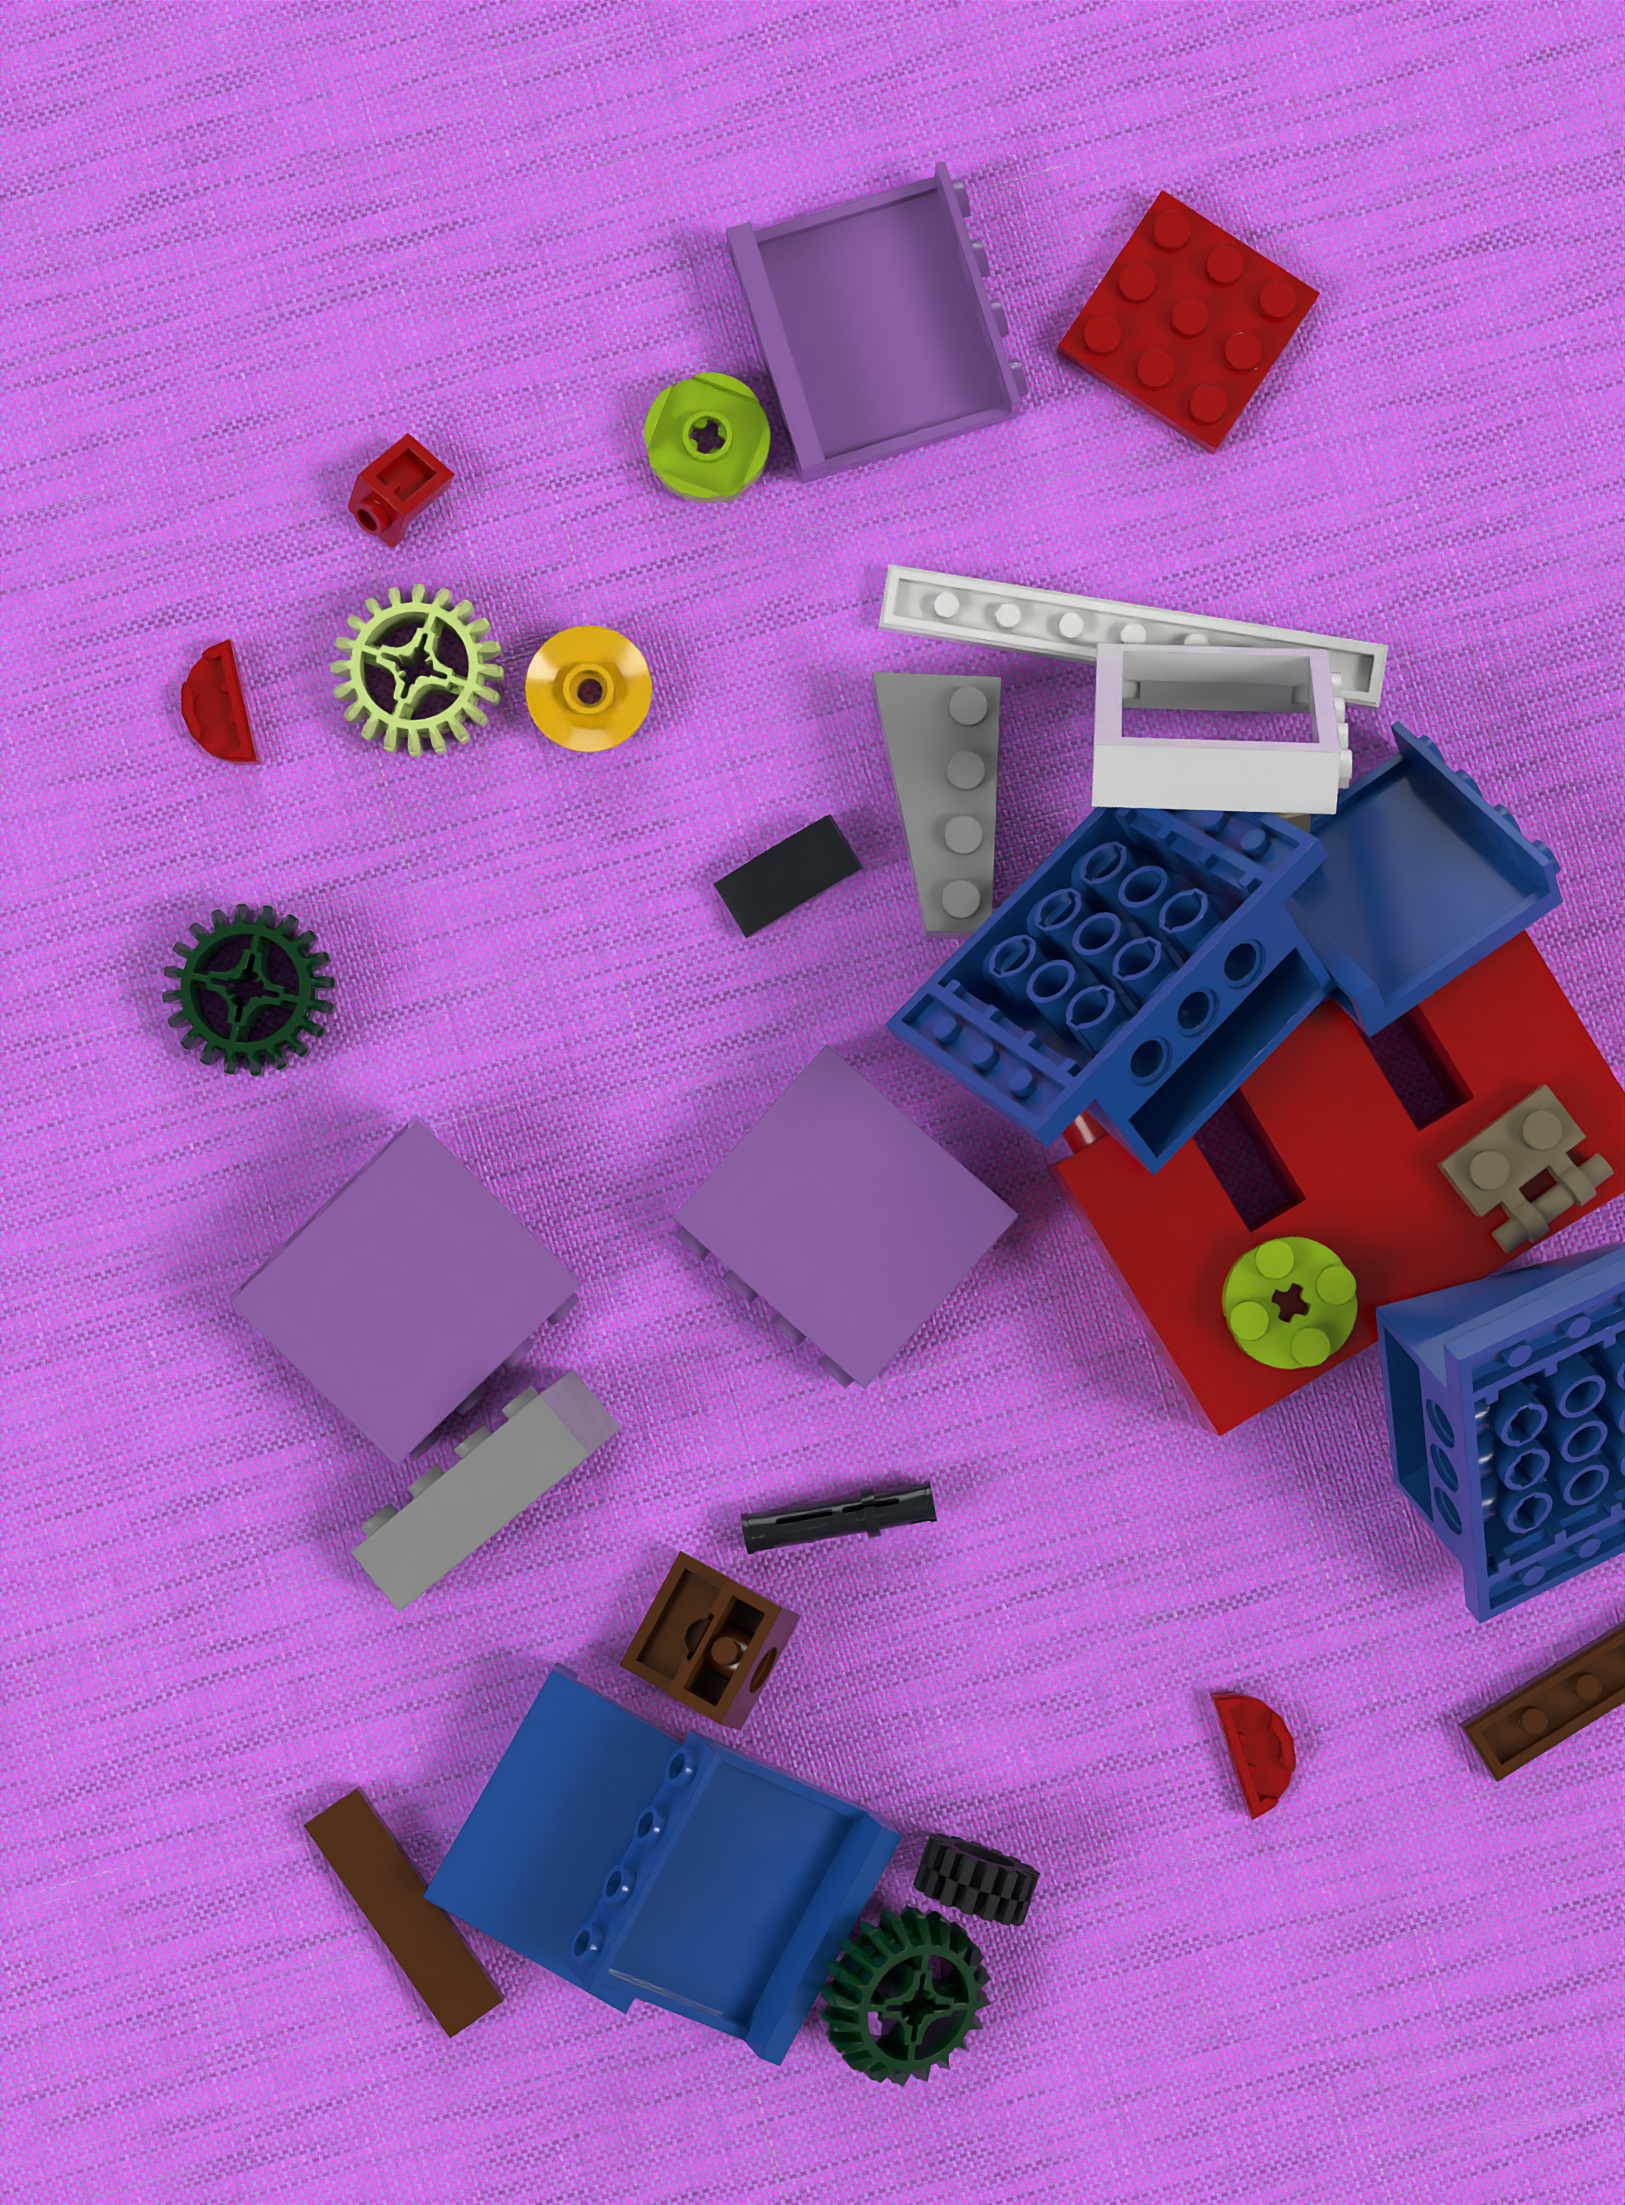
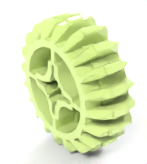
[331,584,504,758]

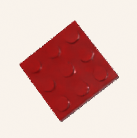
[1056,190,1320,455]

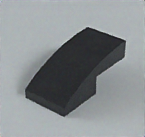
[714,814,863,938]

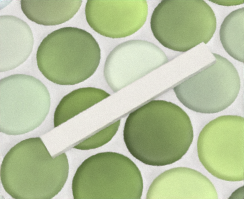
[878,564,1388,711]

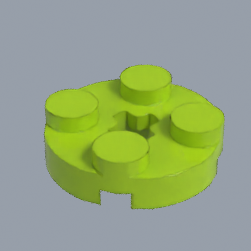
[644,372,771,503]
[1221,1236,1357,1369]

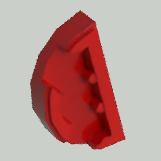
[181,638,260,765]
[1210,1691,1296,1820]

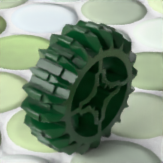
[162,904,337,1077]
[818,1905,991,2087]

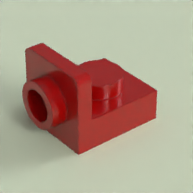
[348,433,455,548]

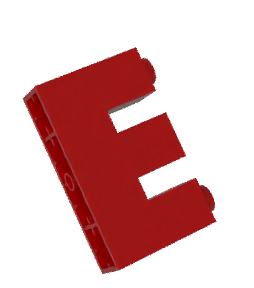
[1047,929,1625,1436]

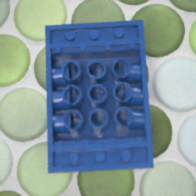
[885,807,1336,1176]
[1375,1242,1625,1624]

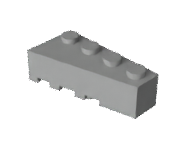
[871,672,1001,940]
[350,1370,621,1612]

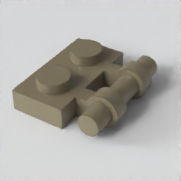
[1436,1084,1613,1254]

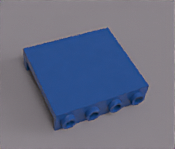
[1283,721,1563,1037]
[423,1662,684,2014]
[567,1730,902,2066]

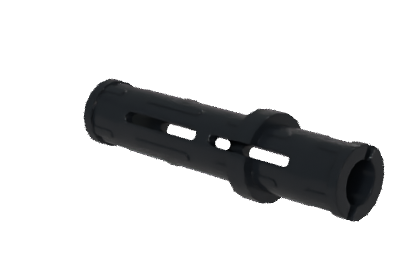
[741,1480,937,1555]

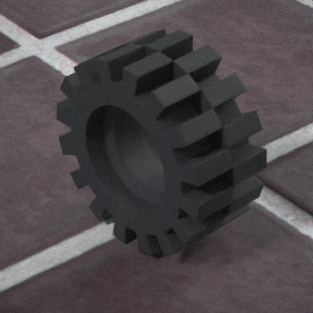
[913,1833,1040,1926]

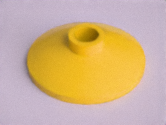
[525,625,652,753]

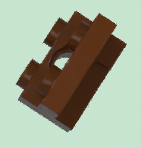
[619,1551,801,1730]

